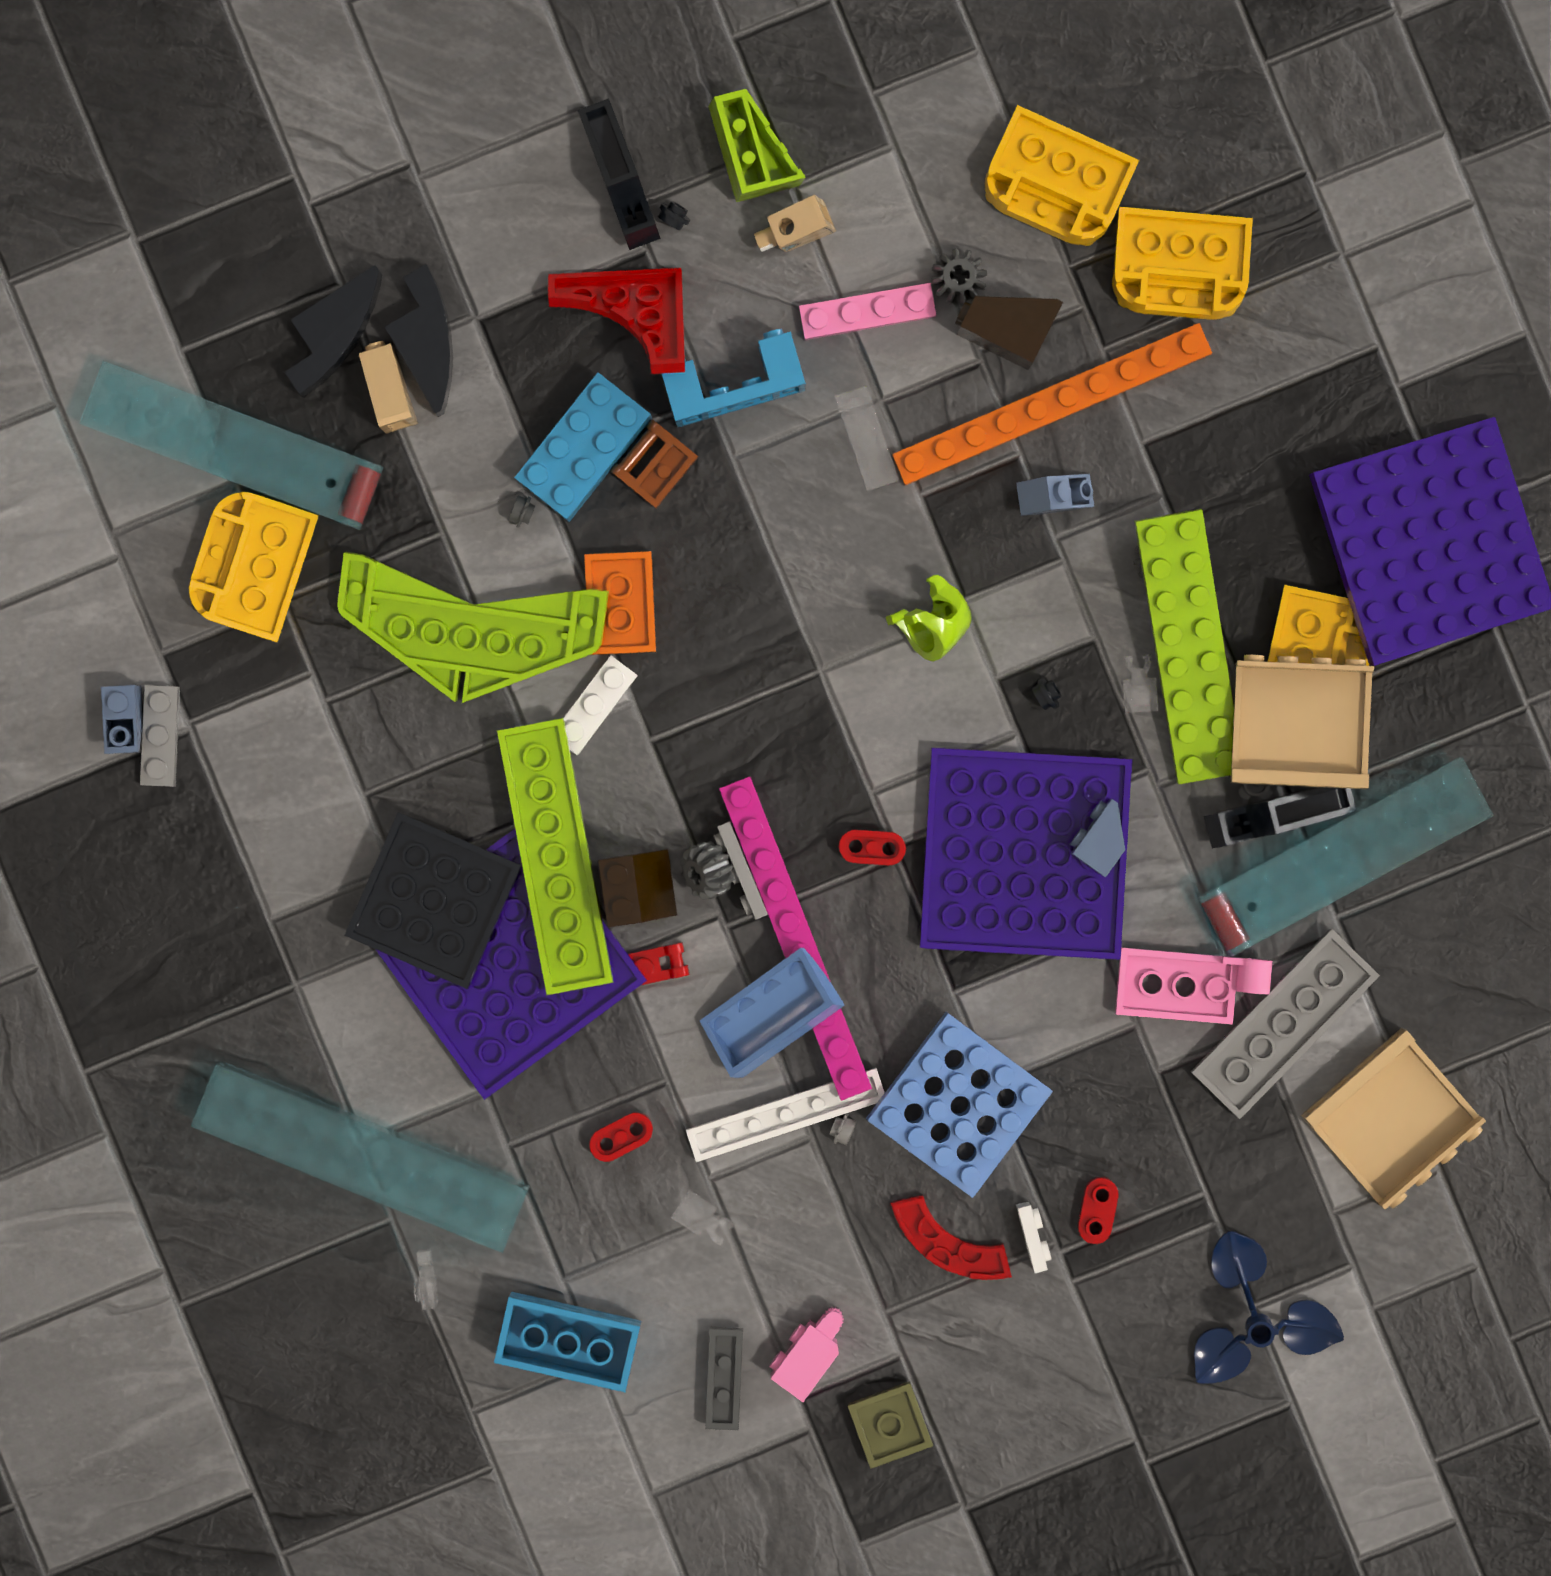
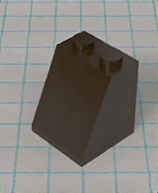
[955,296,1063,370]
[598,849,677,927]

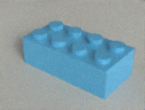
[514,373,652,522]
[494,1292,641,1392]

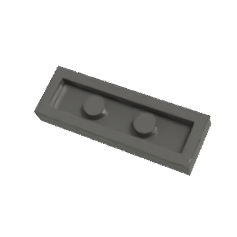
[705,1327,743,1431]

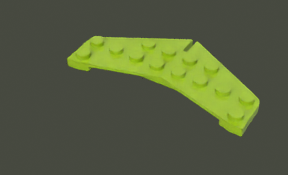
[337,552,609,703]

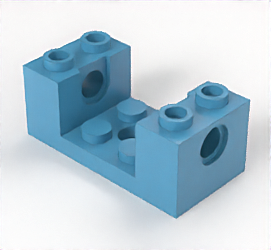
[662,329,806,428]

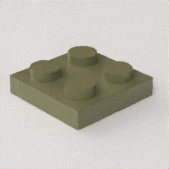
[847,1381,933,1469]

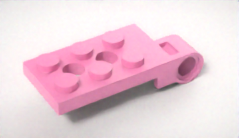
[1115,947,1272,1024]

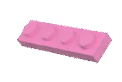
[799,283,936,340]

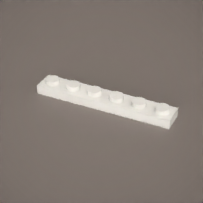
[686,1067,885,1162]

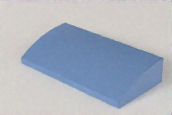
[700,948,845,1078]

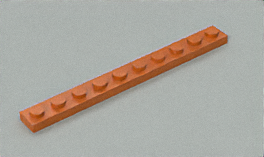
[892,323,1212,486]

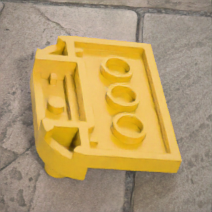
[985,105,1139,246]
[1112,207,1253,320]
[189,492,319,642]
[1267,585,1369,666]

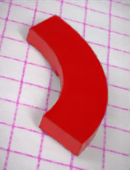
[891,1194,1012,1280]

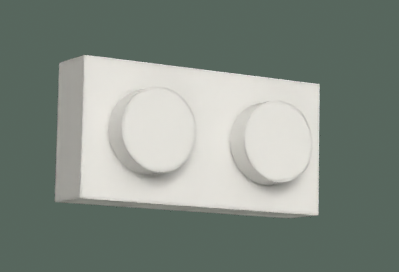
[1016,1201,1052,1273]

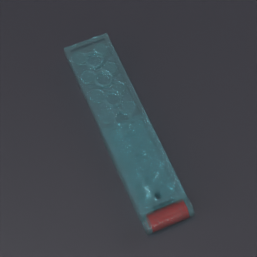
[79,361,384,530]
[1198,757,1494,957]

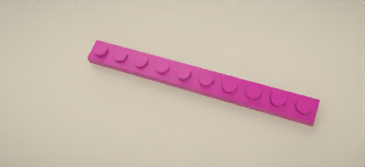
[719,777,872,1101]

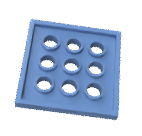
[866,1012,1053,1198]

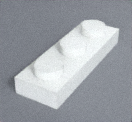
[564,656,638,755]

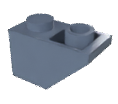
[1016,474,1094,516]
[101,685,143,754]
[1070,799,1125,877]

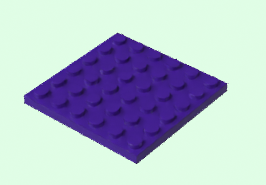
[1309,417,1551,666]
[920,748,1132,960]
[375,829,647,1100]

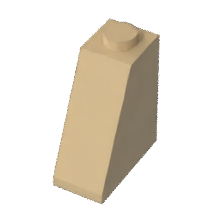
[359,341,418,434]

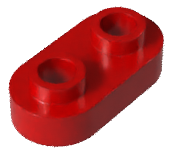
[839,830,906,865]
[590,1112,653,1162]
[1077,1177,1119,1244]

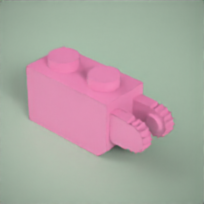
[769,1307,844,1402]

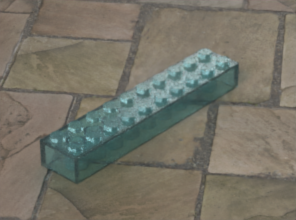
[191,1061,530,1253]

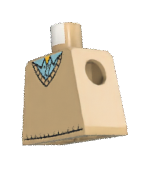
[754,195,836,252]

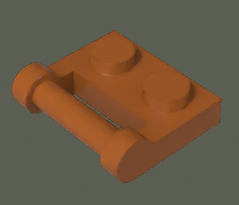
[610,419,698,509]

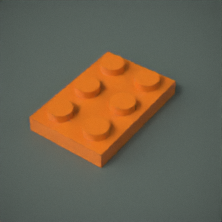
[584,551,656,655]

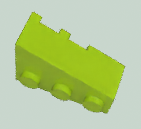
[708,89,806,202]

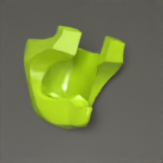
[885,575,972,662]

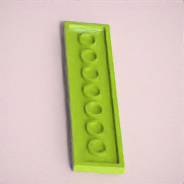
[1134,509,1234,784]
[497,718,614,995]

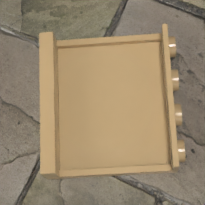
[1231,655,1374,789]
[1301,1028,1486,1209]

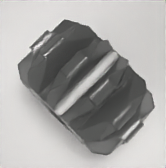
[930,248,987,306]
[680,841,735,900]

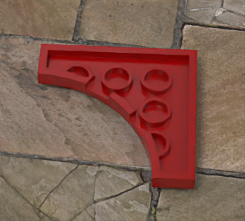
[548,268,685,374]

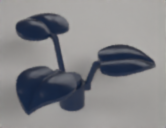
[1194,1231,1344,1384]

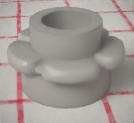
[829,1113,857,1146]

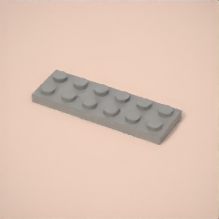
[1190,929,1380,1119]

